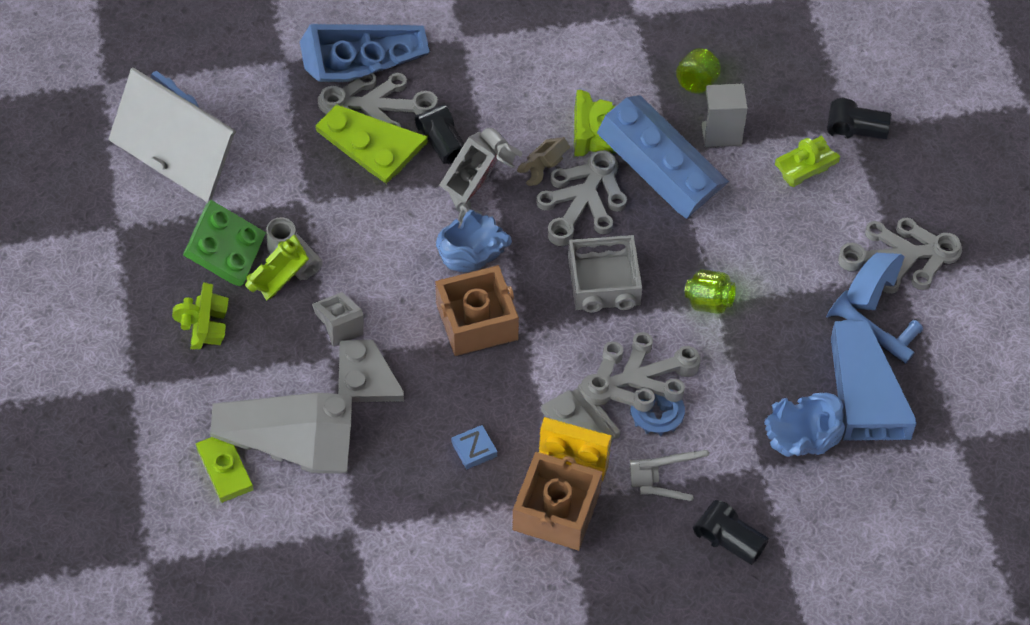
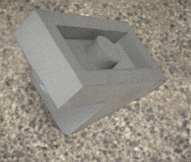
[312,292,364,347]

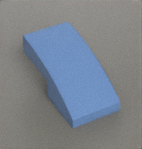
[847,253,905,310]

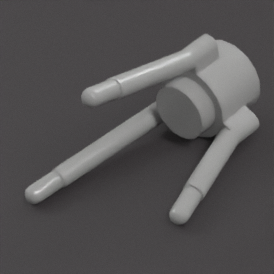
[630,450,709,501]

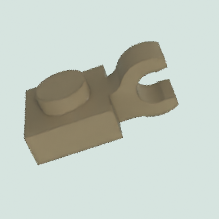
[517,137,570,186]

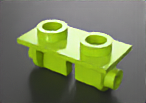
[245,234,309,301]

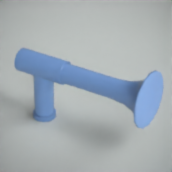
[826,290,923,364]

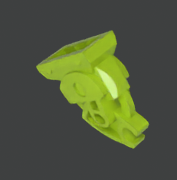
[574,90,616,157]

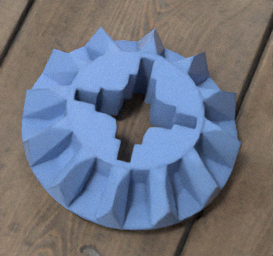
[630,389,685,437]

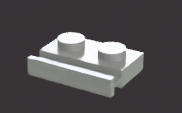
[541,384,620,441]

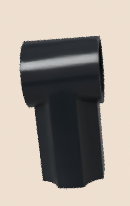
[827,98,891,140]
[414,104,465,164]
[693,500,769,565]

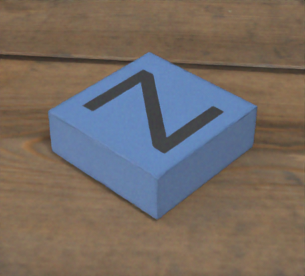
[451,425,497,470]

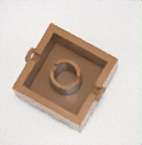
[435,265,519,356]
[512,452,602,551]

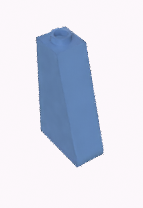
[831,319,916,440]

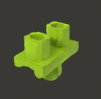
[775,135,840,187]
[172,282,229,349]

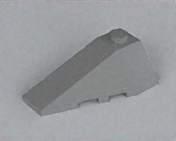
[210,393,352,473]

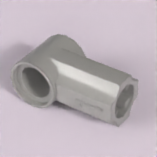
[266,217,323,281]

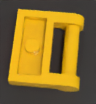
[539,417,612,481]

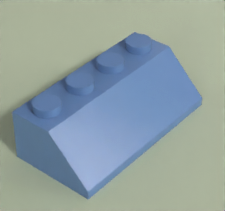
[597,95,729,219]

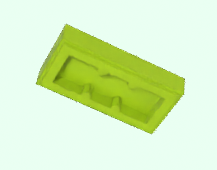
[195,437,254,503]

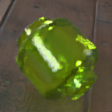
[676,48,721,94]
[685,269,736,314]

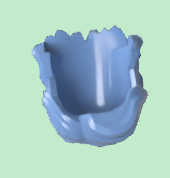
[436,209,512,272]
[765,393,845,457]

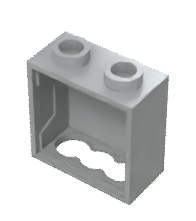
[568,235,642,313]

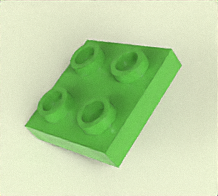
[183,200,266,286]

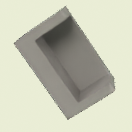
[702,84,748,147]

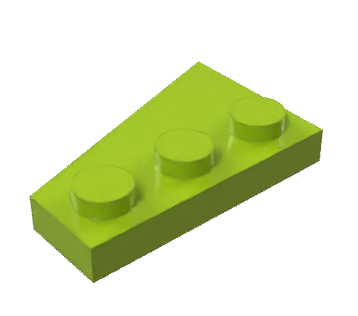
[315,104,428,184]

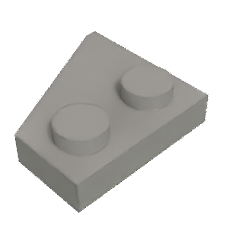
[338,340,404,402]

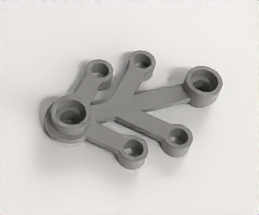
[318,73,438,127]
[537,150,627,246]
[838,218,962,294]
[581,332,701,412]

